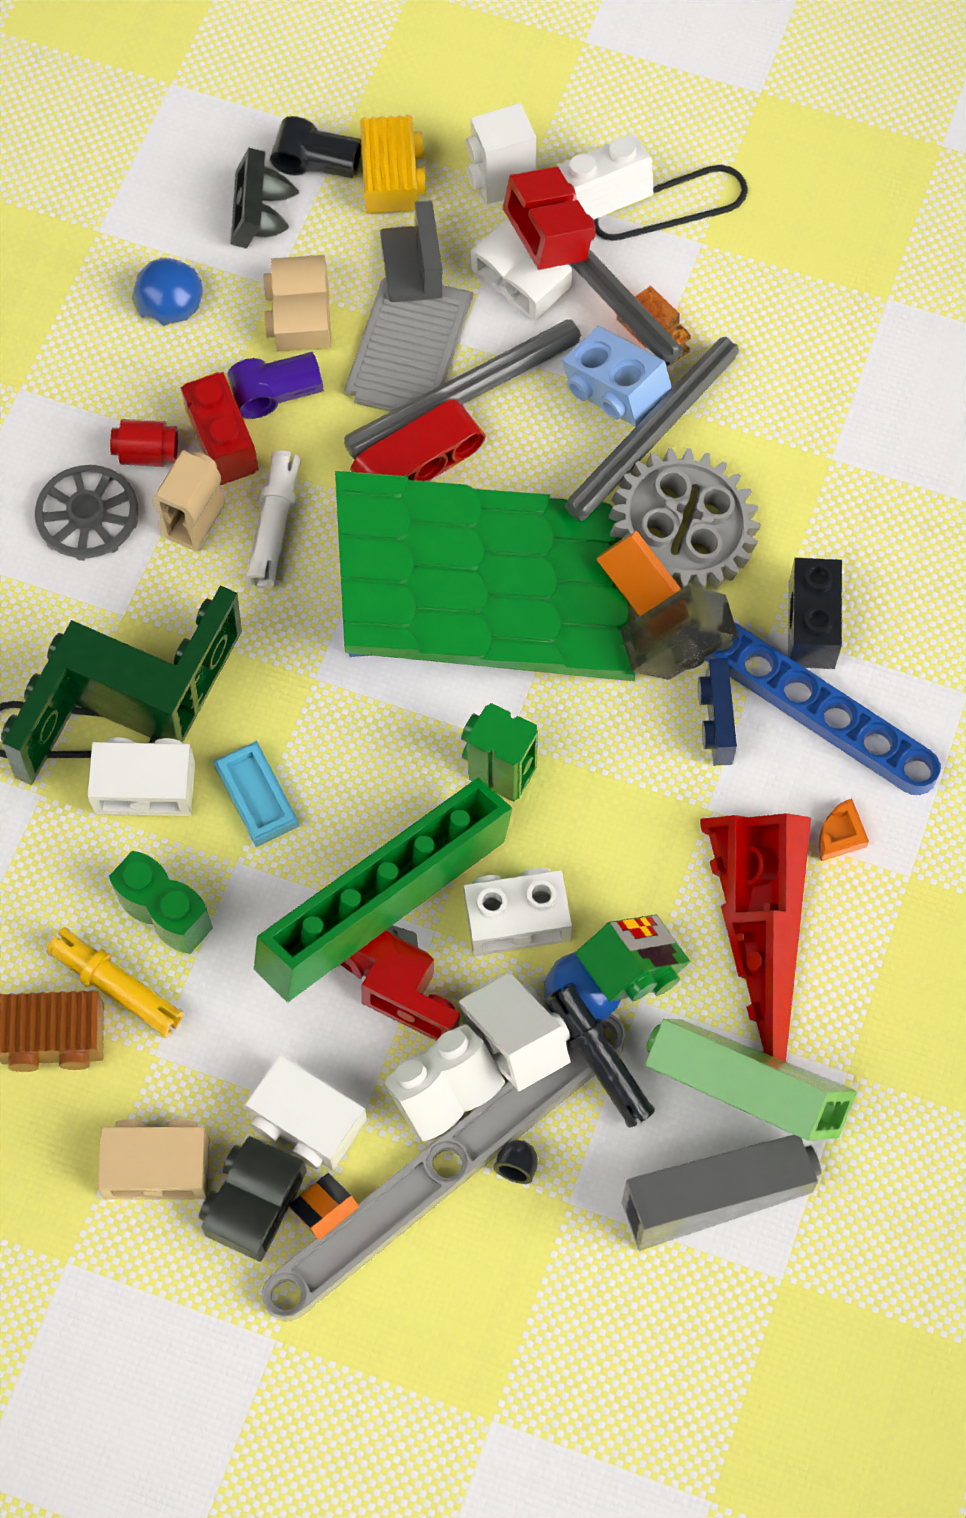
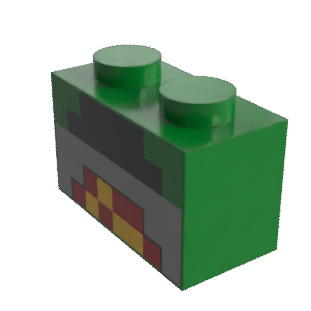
[575,914,691,1002]

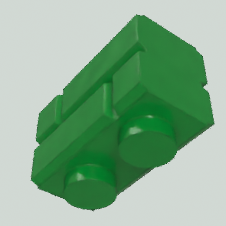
[461,703,538,802]

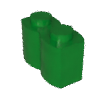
[109,851,213,954]

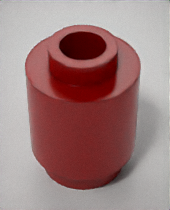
[110,419,178,467]

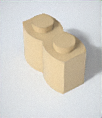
[263,255,331,351]
[152,450,226,552]

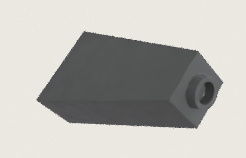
[622,1135,821,1251]

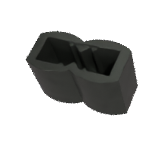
[199,1136,307,1262]

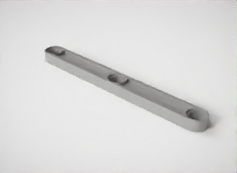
[262,1014,625,1322]

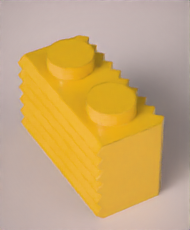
[360,115,426,213]

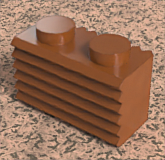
[0,990,104,1072]

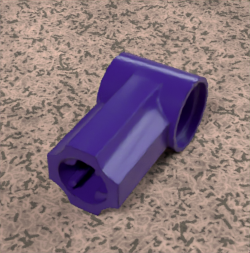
[227,351,324,419]

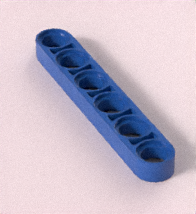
[698,617,941,795]

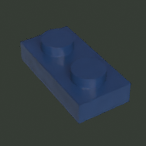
[698,658,737,766]

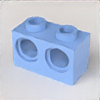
[562,326,672,427]

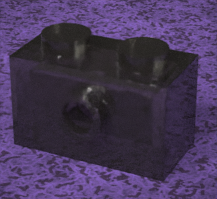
[620,585,739,680]

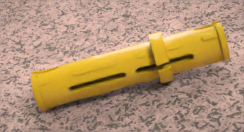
[46,927,184,1038]

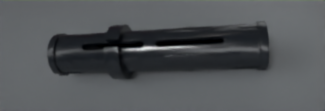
[545,982,655,1128]

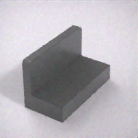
[380,200,442,302]

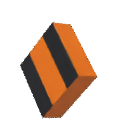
[288,1173,359,1240]

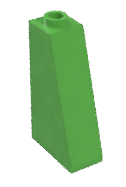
[645,1018,857,1141]

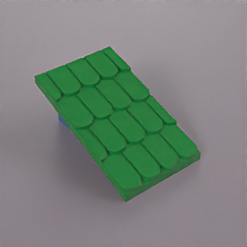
[335,471,635,681]

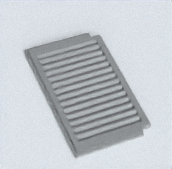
[344,278,473,412]

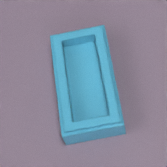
[213,741,299,847]

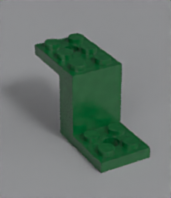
[1,585,242,785]

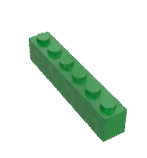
[253,777,512,1003]

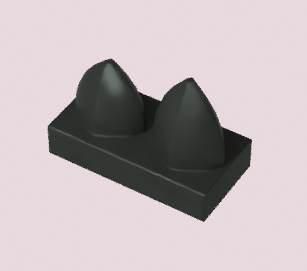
[230,147,299,248]

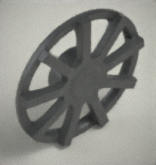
[35,465,138,561]

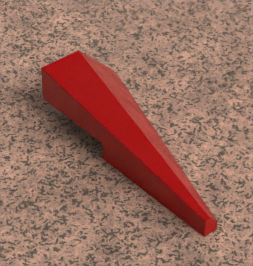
[700,813,811,1062]

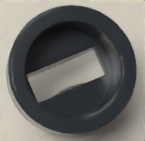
[494,1140,538,1184]

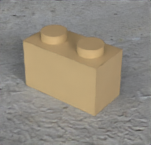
[98,1119,210,1200]

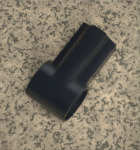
[270,116,362,178]

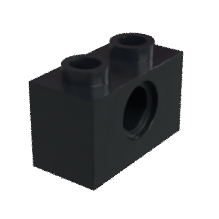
[788,557,842,669]

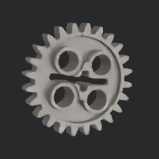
[609,448,760,594]

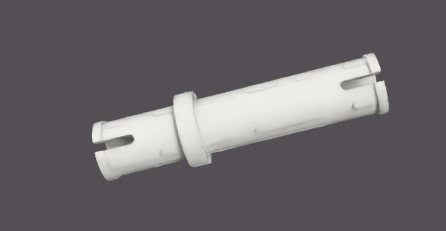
[245,450,301,588]

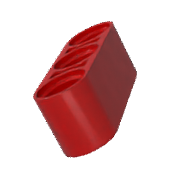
[350,399,486,482]

